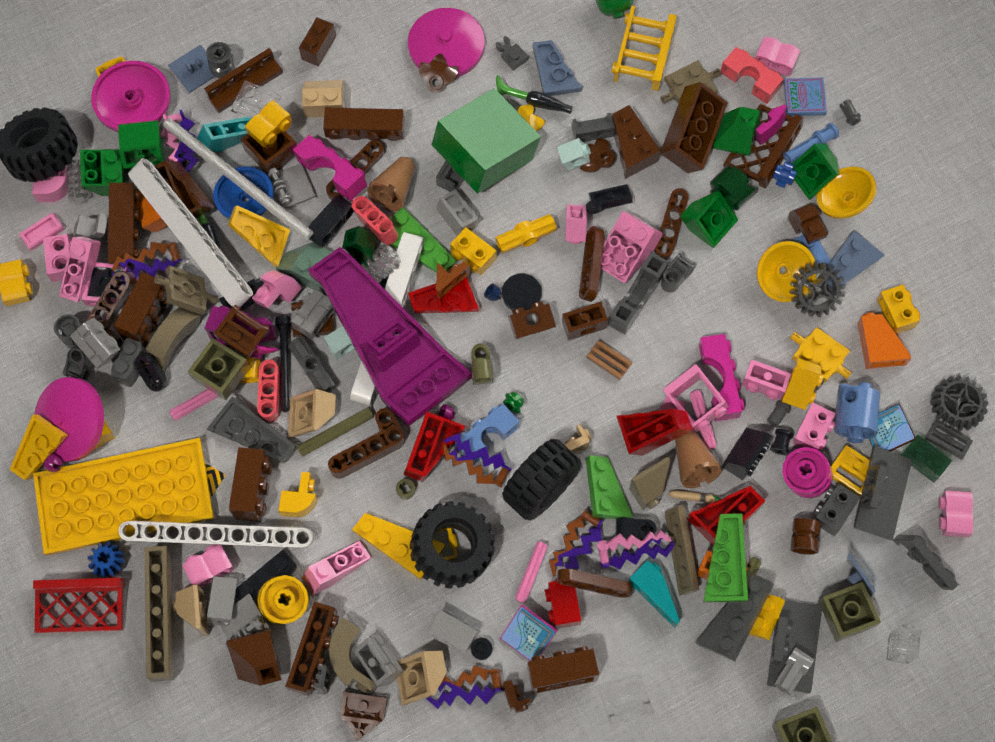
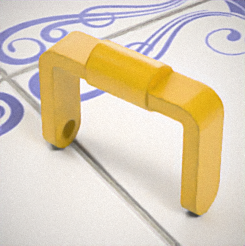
[96,56,125,77]
[436,528,459,561]

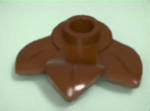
[419,53,458,93]
[580,138,615,173]

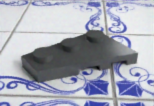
[893,535,959,590]

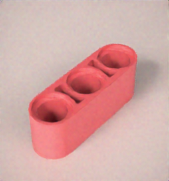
[352,196,398,245]
[257,360,281,423]

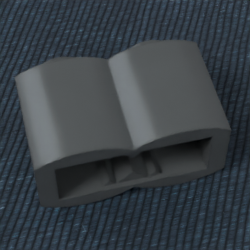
[111,338,146,387]

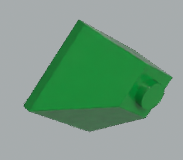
[711,107,761,156]
[792,143,839,200]
[680,191,738,248]

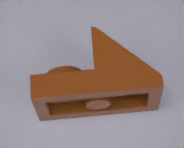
[436,261,470,299]

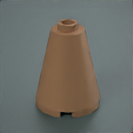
[367,157,415,212]
[675,430,722,488]

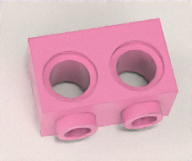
[43,234,72,282]

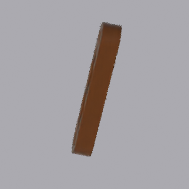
[326,140,384,200]
[654,188,688,260]
[579,226,604,302]
[557,569,632,598]

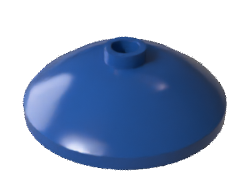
[213,166,274,219]

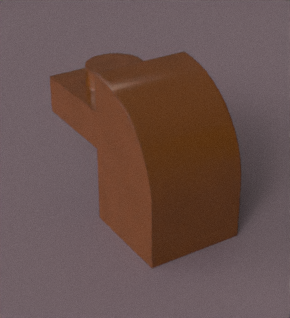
[787,203,828,245]

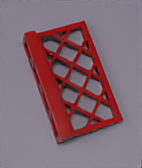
[33,578,125,633]

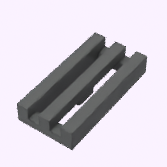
[924,420,973,460]
[313,665,331,694]

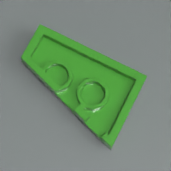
[585,455,633,520]

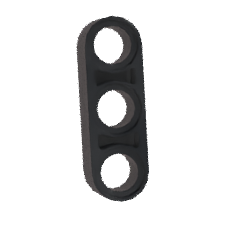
[308,195,354,247]

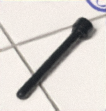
[275,315,292,413]

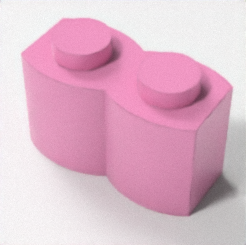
[755,37,800,76]
[938,491,973,538]
[182,544,235,588]

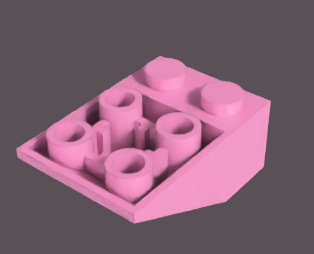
[601,211,663,284]

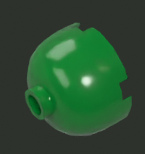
[596,0,634,19]

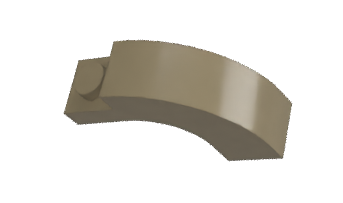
[144,307,202,374]
[329,617,377,694]

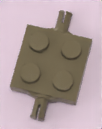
[660,60,721,104]
[154,265,218,315]

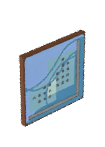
[869,403,917,452]

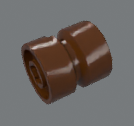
[790,518,821,555]

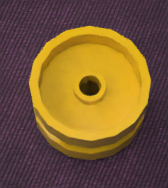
[257,575,308,624]

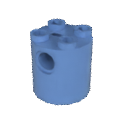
[834,382,880,443]

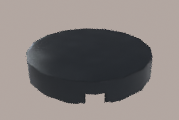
[502,273,542,311]

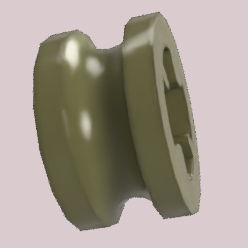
[396,479,415,500]

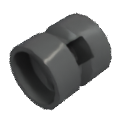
[206,42,234,78]
[54,314,82,349]

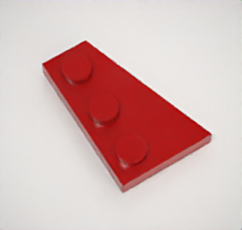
[408,277,479,313]

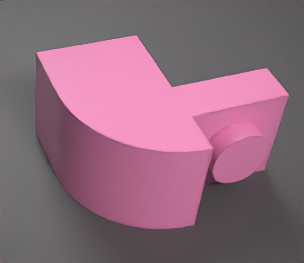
[32,166,71,202]
[252,271,302,309]

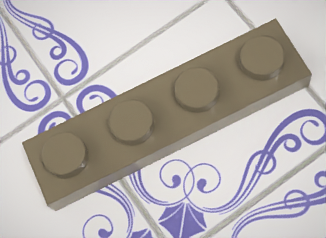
[665,506,699,595]

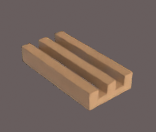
[586,340,632,380]

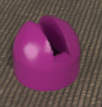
[438,404,456,421]
[43,454,63,473]

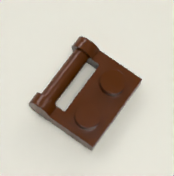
[213,305,270,358]

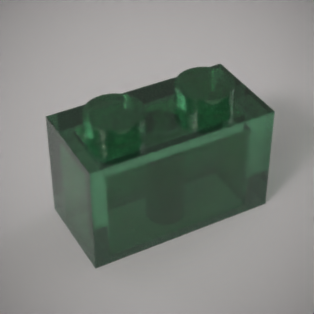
[901,434,953,483]

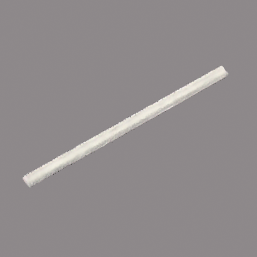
[164,118,313,241]

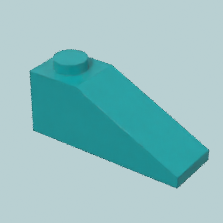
[197,116,254,153]
[628,560,680,628]

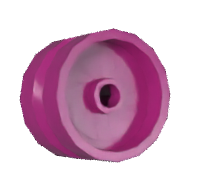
[782,447,833,499]

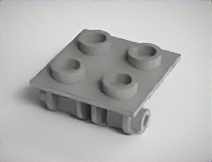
[268,163,316,209]
[221,594,271,648]

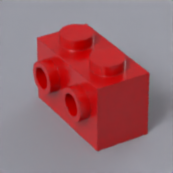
[544,581,581,629]

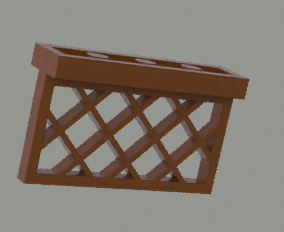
[723,104,803,189]

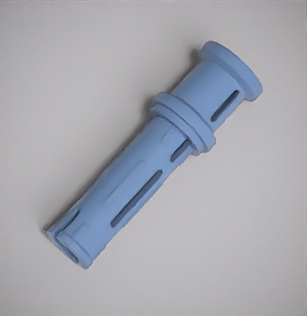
[783,123,839,164]

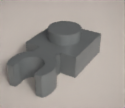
[496,36,528,71]

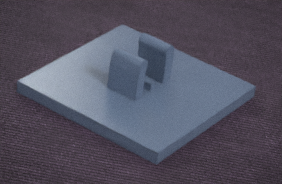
[168,45,215,93]
[847,554,875,596]

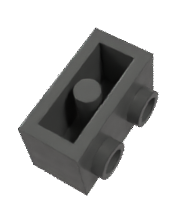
[813,483,861,537]

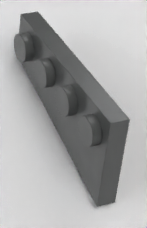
[207,396,297,463]
[695,574,774,662]

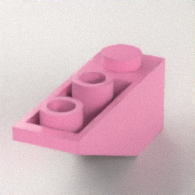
[59,236,101,302]
[301,541,371,596]

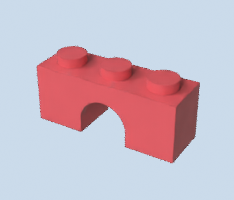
[720,47,784,104]

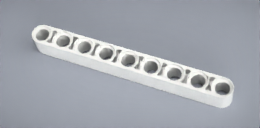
[128,158,253,307]
[350,232,424,406]
[118,521,314,547]

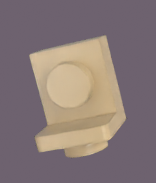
[564,424,591,454]

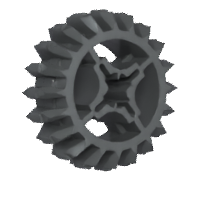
[789,262,846,317]
[930,375,989,432]

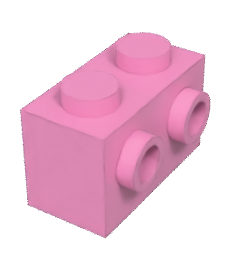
[742,359,791,400]
[792,402,836,451]

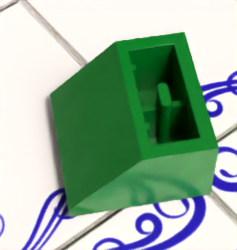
[118,120,165,169]
[80,150,123,196]

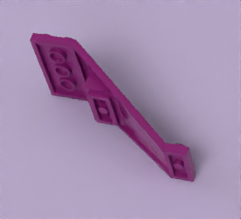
[308,247,472,426]

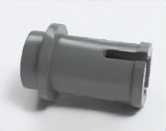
[839,99,861,126]
[767,400,791,427]

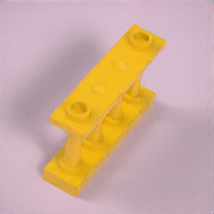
[611,6,677,91]

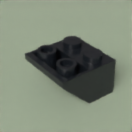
[722,428,771,480]

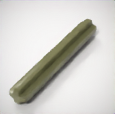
[297,407,373,456]

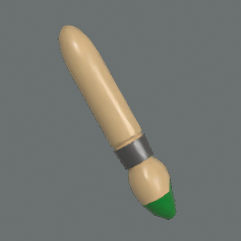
[668,490,721,504]

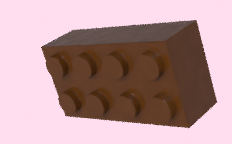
[660,82,728,173]

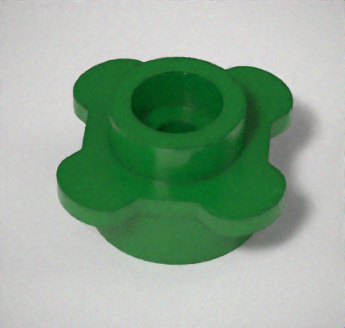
[503,392,524,413]

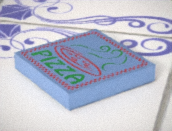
[783,77,827,116]

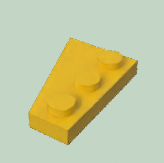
[228,206,290,267]
[9,414,68,480]

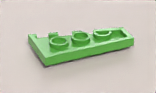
[373,207,457,273]
[703,514,748,603]

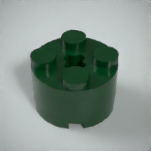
[710,165,756,212]

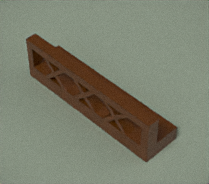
[204,48,283,113]

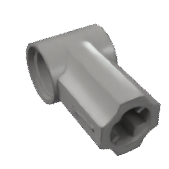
[774,647,814,695]

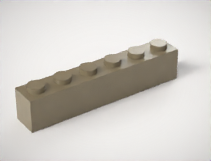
[144,546,174,682]

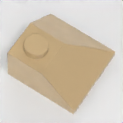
[288,389,336,438]
[173,585,209,636]
[397,651,447,705]

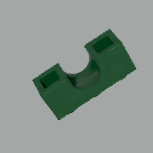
[342,226,376,273]

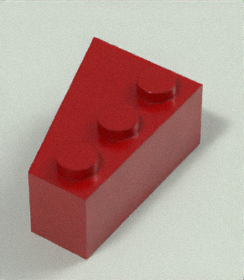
[616,409,693,456]
[403,411,466,482]
[687,486,765,546]

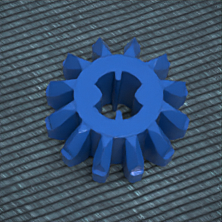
[87,541,125,578]

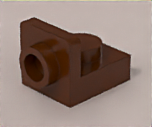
[503,680,532,713]

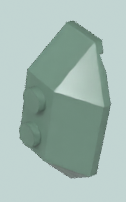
[275,242,332,297]

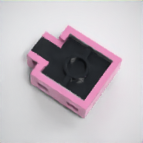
[82,263,138,309]

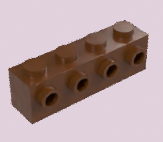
[323,107,405,141]
[108,183,140,266]
[285,602,339,696]

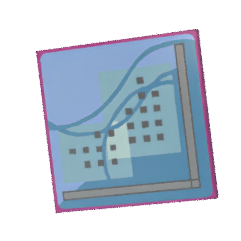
[500,605,558,661]

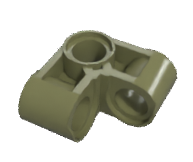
[471,343,493,385]

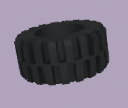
[0,107,78,182]
[502,439,581,520]
[409,501,495,589]

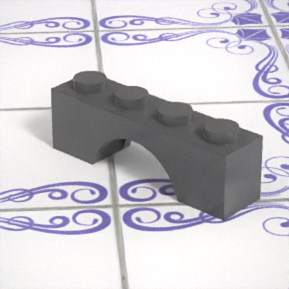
[608,252,669,335]

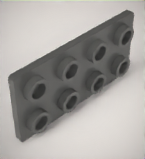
[854,447,912,540]
[767,600,822,694]

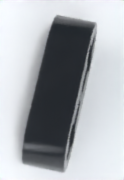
[135,353,167,392]

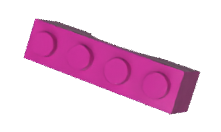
[293,135,367,201]
[698,334,744,422]

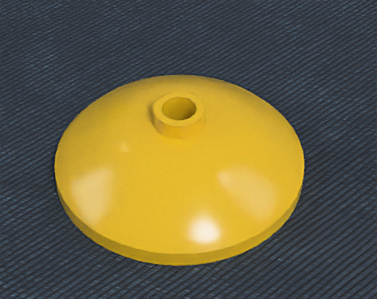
[817,167,877,219]
[756,241,816,302]

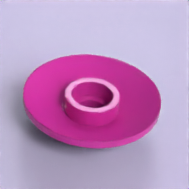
[250,345,278,359]

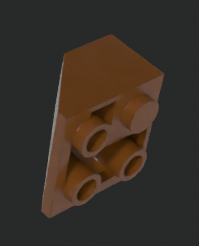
[226,630,282,686]

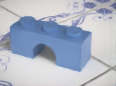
[455,404,520,465]

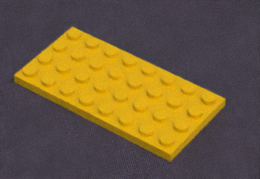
[33,437,215,556]

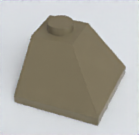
[629,457,670,510]

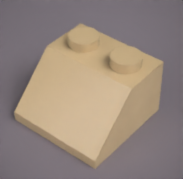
[302,80,344,118]

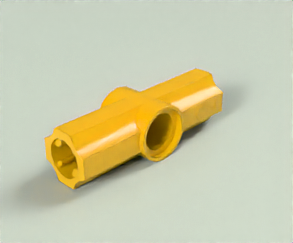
[495,214,557,254]

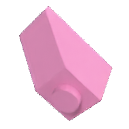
[565,204,587,244]

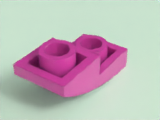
[756,104,786,145]

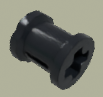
[770,429,794,456]

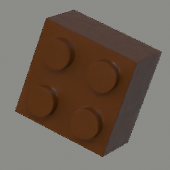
[240,131,297,175]

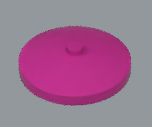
[408,8,485,77]
[91,61,171,132]
[34,377,104,462]

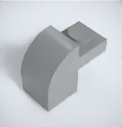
[73,213,109,244]

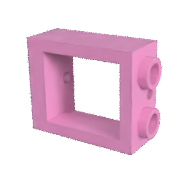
[662,364,729,432]

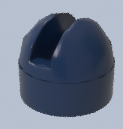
[484,283,502,301]

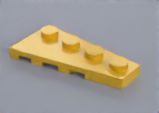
[352,513,446,580]

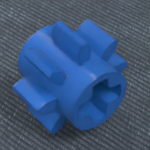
[773,162,797,188]

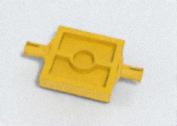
[790,327,852,383]

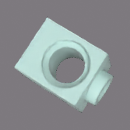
[557,138,591,170]
[324,326,355,360]

